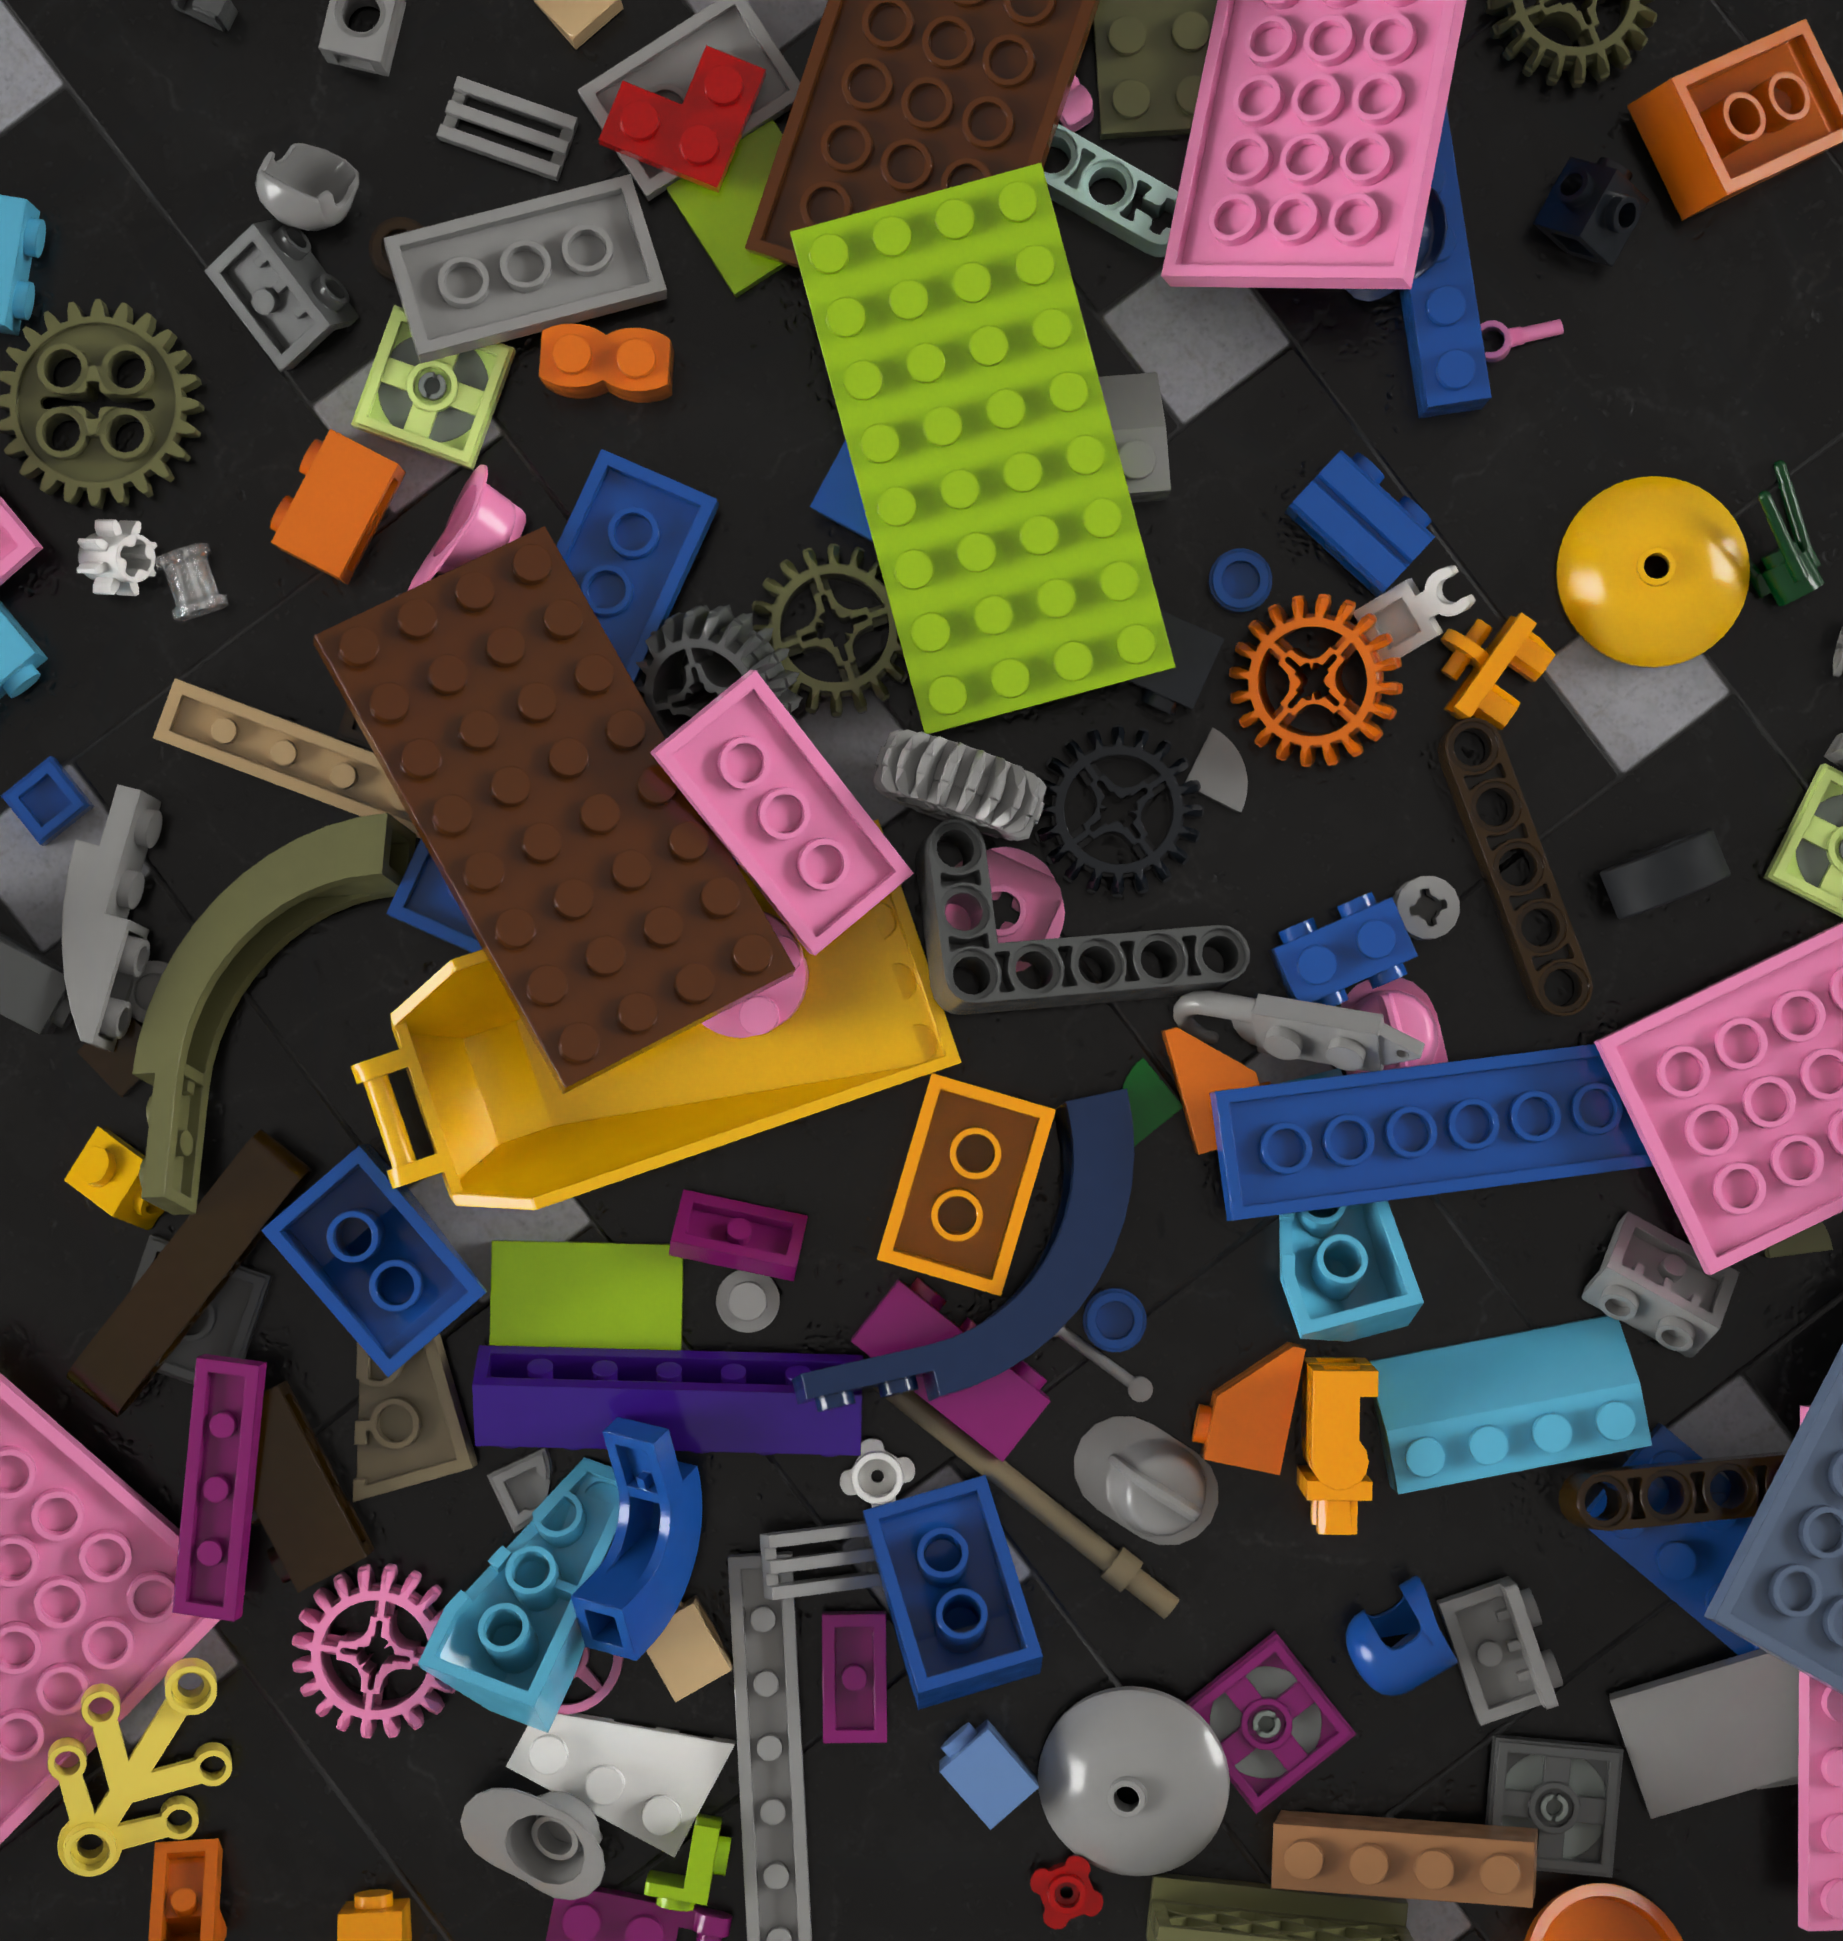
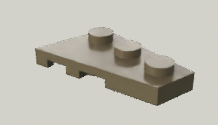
[353,1333,478,1502]

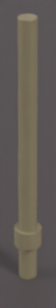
[872,1387,1180,1619]

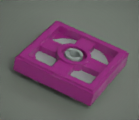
[1184,1631,1357,1814]

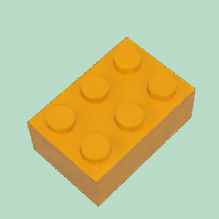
[877,1073,1056,1296]

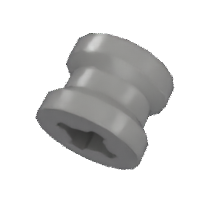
[1393,876,1460,940]

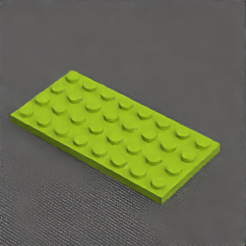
[790,163,1175,734]

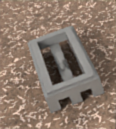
[436,76,579,182]
[760,1521,882,1600]

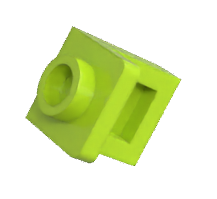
[644,1813,732,1912]

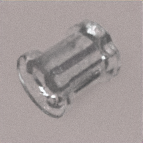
[155,543,229,622]

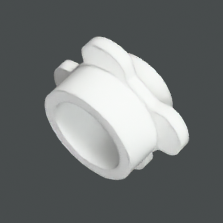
[840,1438,915,1508]

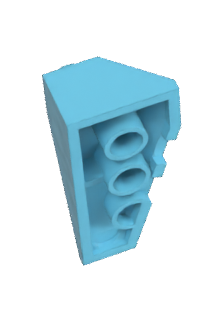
[1279,1068,1424,1342]
[418,1457,619,1733]

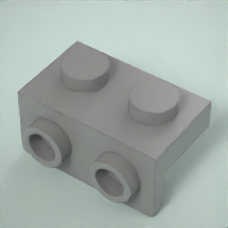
[1436,1576,1563,1726]

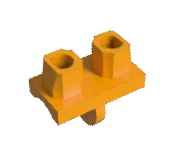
[1440,612,1555,731]

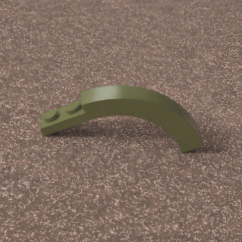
[132,813,416,1215]

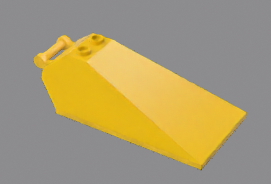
[351,819,962,1210]

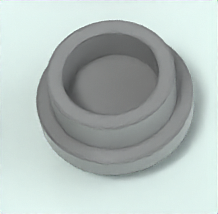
[716,1270,780,1333]

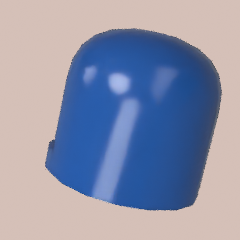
[1346,1575,1459,1696]

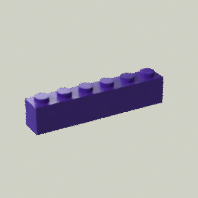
[472,1345,863,1457]

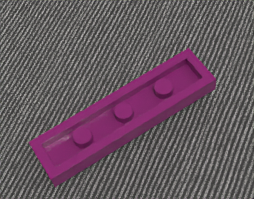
[172,1354,267,1622]

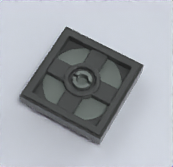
[1485,1734,1624,1878]

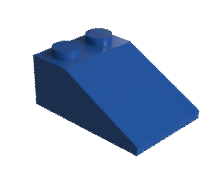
[261,1144,487,1377]
[863,1475,1043,1710]

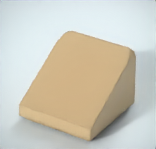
[534,0,624,50]

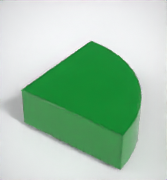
[1122,1057,1183,1146]

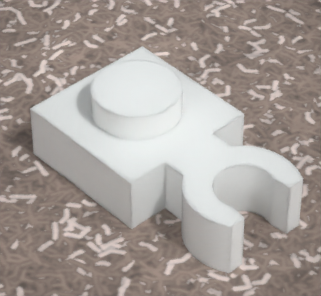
[1353,565,1476,661]

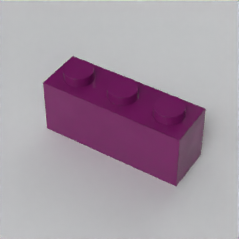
[851,1277,1051,1462]

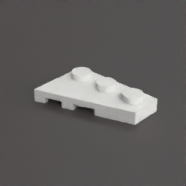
[506,1713,736,1858]

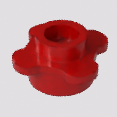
[1030,1855,1103,1929]

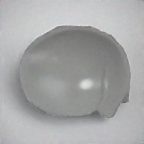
[255,143,359,231]

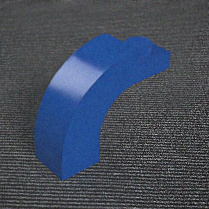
[571,1417,702,1661]

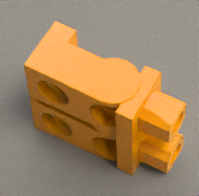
[1297,1357,1379,1535]

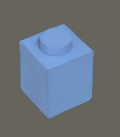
[939,1719,1039,1830]

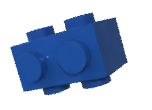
[1268,892,1418,1006]

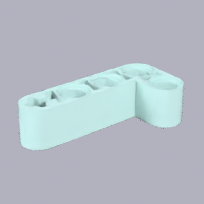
[1044,124,1178,257]

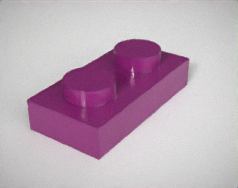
[669,1189,808,1282]
[822,1611,887,1743]

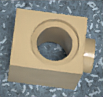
[646,1595,733,1703]

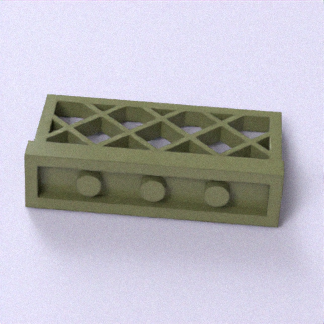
[1146,1873,1414,1941]

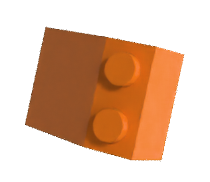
[1627,19,1843,221]

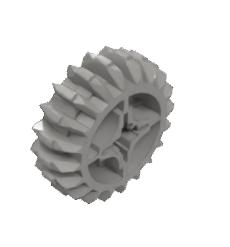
[873,729,1047,841]

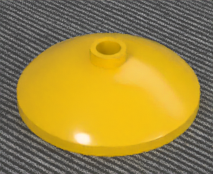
[1556,476,1750,668]

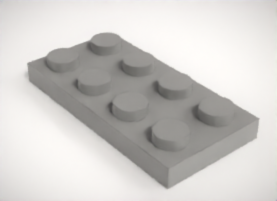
[384,174,667,364]

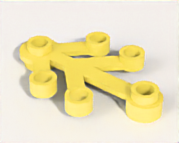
[47,1658,232,1877]

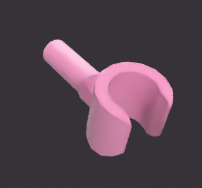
[1060,75,1094,133]
[1480,319,1564,362]

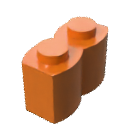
[539,324,675,403]

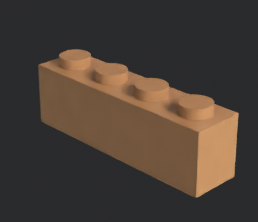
[1271,1810,1538,1908]

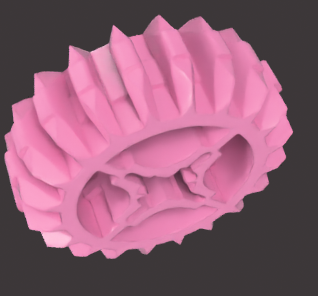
[292,1563,456,1738]

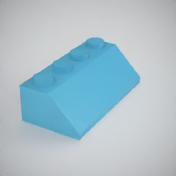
[1369,1315,1652,1495]

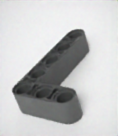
[915,819,1250,1015]

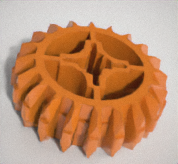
[1229,594,1403,767]

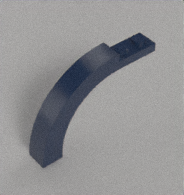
[792,1088,1135,1412]

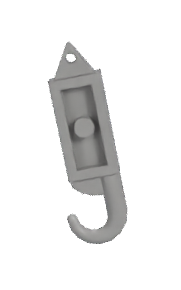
[1173,990,1425,1072]

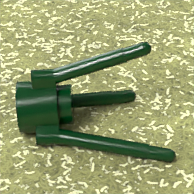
[1749,460,1825,607]

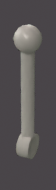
[1053,1324,1153,1402]

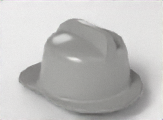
[1074,1416,1218,1545]
[460,1788,605,1900]

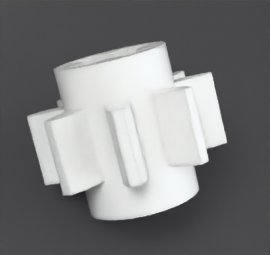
[76,519,157,596]

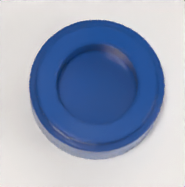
[1207,548,1272,614]
[1082,1287,1147,1352]

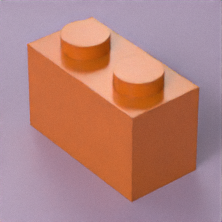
[270,429,406,585]

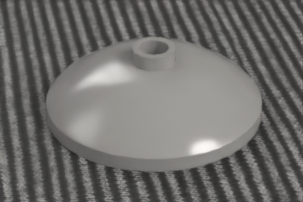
[1038,1686,1230,1876]

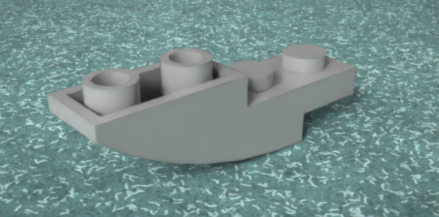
[61,784,162,1052]

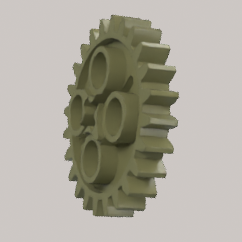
[0,299,204,509]

